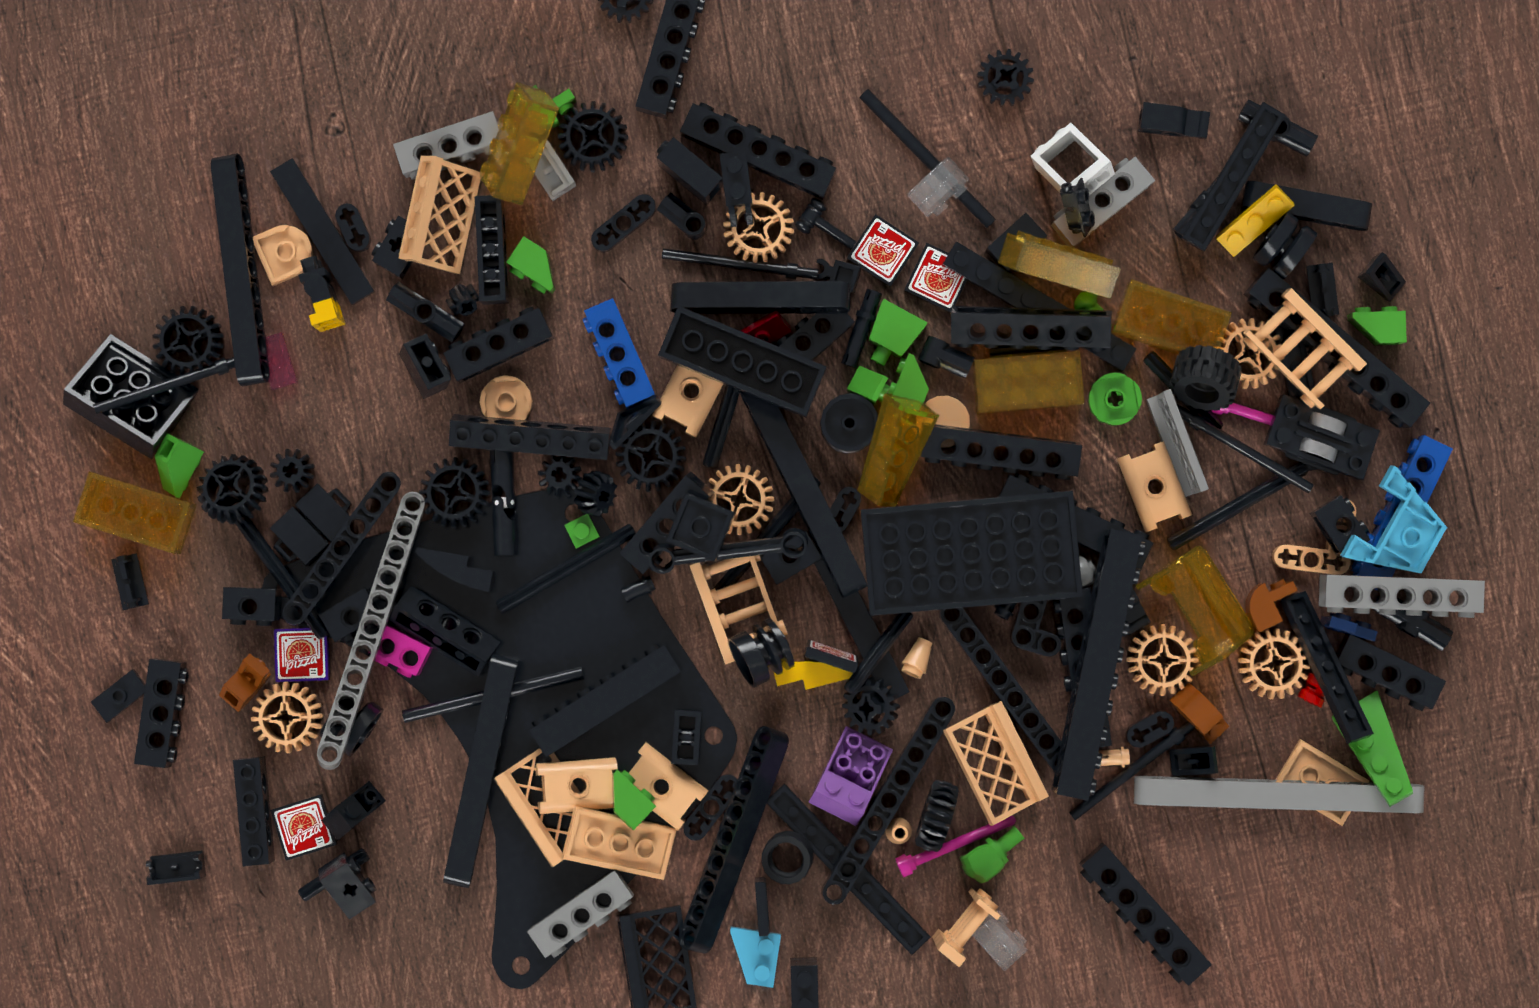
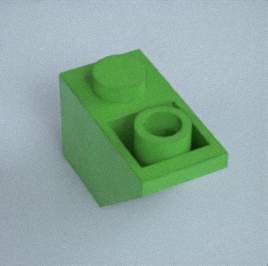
[506,236,555,294]
[1347,306,1407,346]
[886,353,929,415]
[847,366,890,405]
[155,433,204,499]
[612,769,656,830]

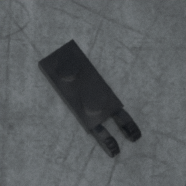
[719,151,753,227]

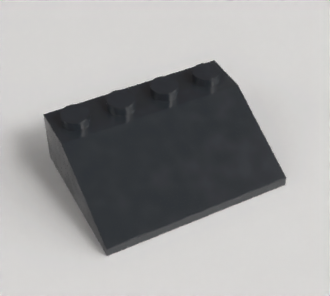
[63,334,199,460]

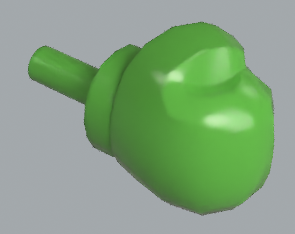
[1074,291,1113,325]

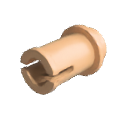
[1099,746,1130,768]

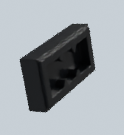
[91,669,146,723]

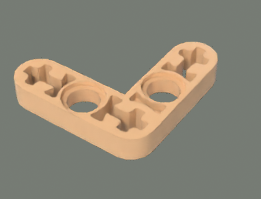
[1272,500,1356,575]

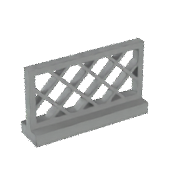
[1146,389,1209,497]

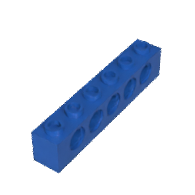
[1351,435,1453,592]

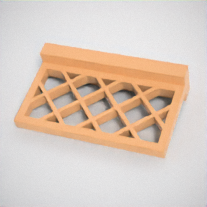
[398,156,482,274]
[943,701,1049,826]
[494,748,580,867]

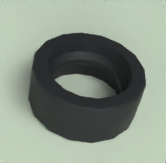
[761,831,813,884]

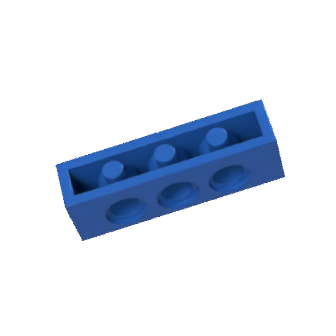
[582,298,656,408]

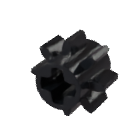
[445,284,479,316]

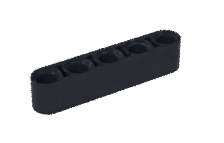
[1241,181,1372,231]

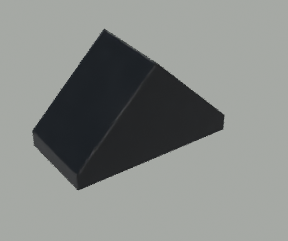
[1358,252,1406,302]
[1169,745,1218,776]

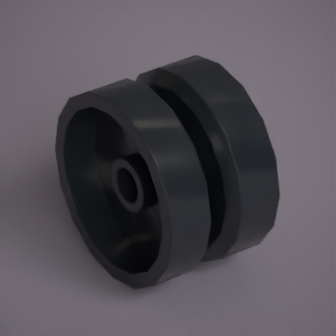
[1252,212,1318,280]
[820,393,879,454]
[319,695,384,757]

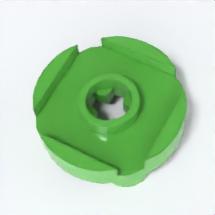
[1088,372,1142,426]

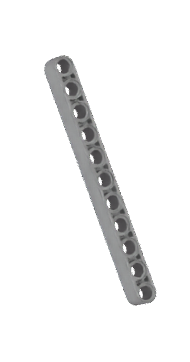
[317,492,425,770]
[1134,776,1424,813]

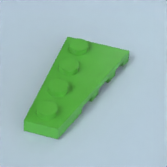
[1332,691,1413,807]

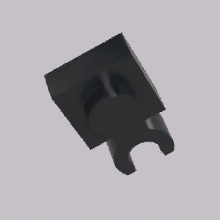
[816,259,862,293]

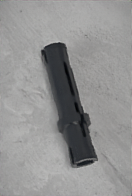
[841,289,882,369]

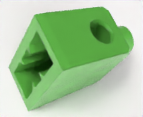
[868,299,928,366]

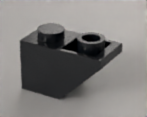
[321,781,386,840]

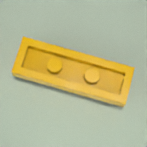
[1216,184,1294,257]

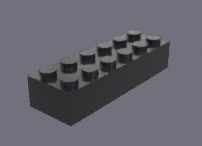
[658,306,827,418]

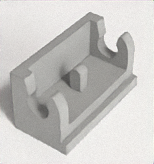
[524,138,576,201]

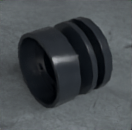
[728,618,795,688]

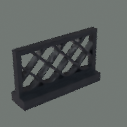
[616,905,697,1008]

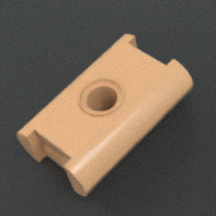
[652,365,723,438]
[1117,441,1192,533]
[629,742,708,830]
[536,758,618,814]

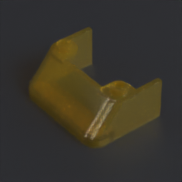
[1136,546,1254,676]

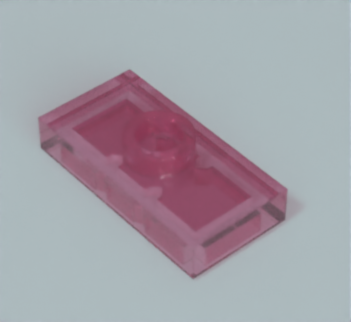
[266,332,298,390]

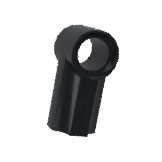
[657,192,707,240]
[918,336,975,378]

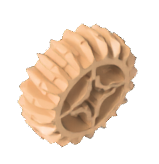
[723,192,794,263]
[1215,318,1284,389]
[709,464,774,535]
[1126,624,1199,696]
[1238,628,1310,699]
[251,682,324,753]

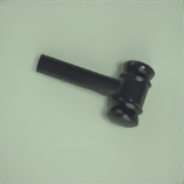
[795,198,857,250]

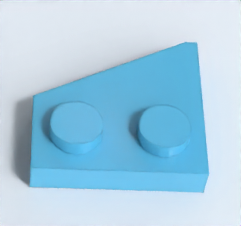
[730,926,781,988]

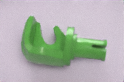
[959,826,1025,883]

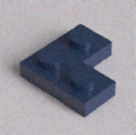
[1320,613,1378,642]

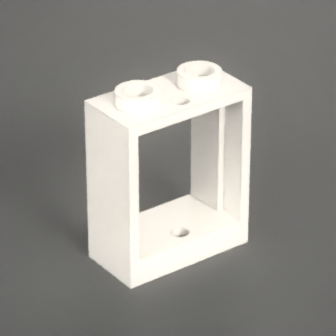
[1031,123,1115,195]

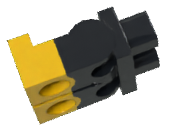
[298,256,345,332]

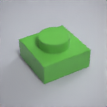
[564,514,600,549]

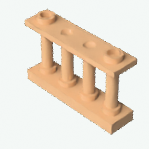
[1242,288,1367,409]
[689,555,788,665]
[932,887,1000,967]

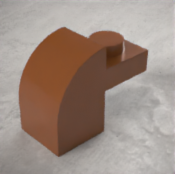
[1245,579,1298,632]
[219,654,271,712]
[1170,682,1229,744]

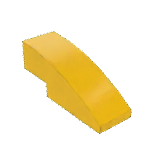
[774,661,853,690]

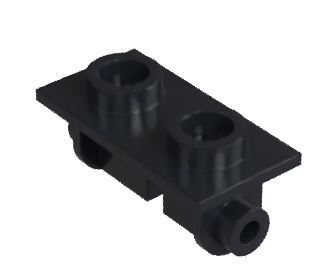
[1060,178,1095,237]
[1306,262,1339,316]
[111,553,149,611]

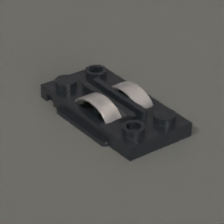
[1263,394,1380,480]

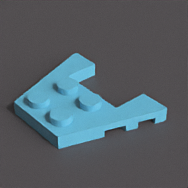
[1340,465,1447,573]

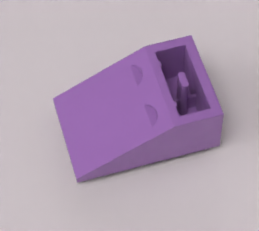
[809,726,893,826]

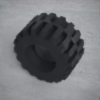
[1169,345,1242,411]

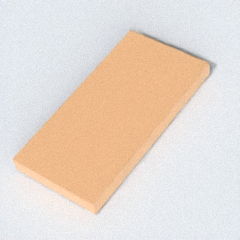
[561,806,676,880]

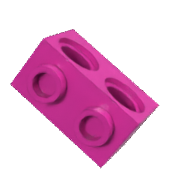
[369,624,433,678]

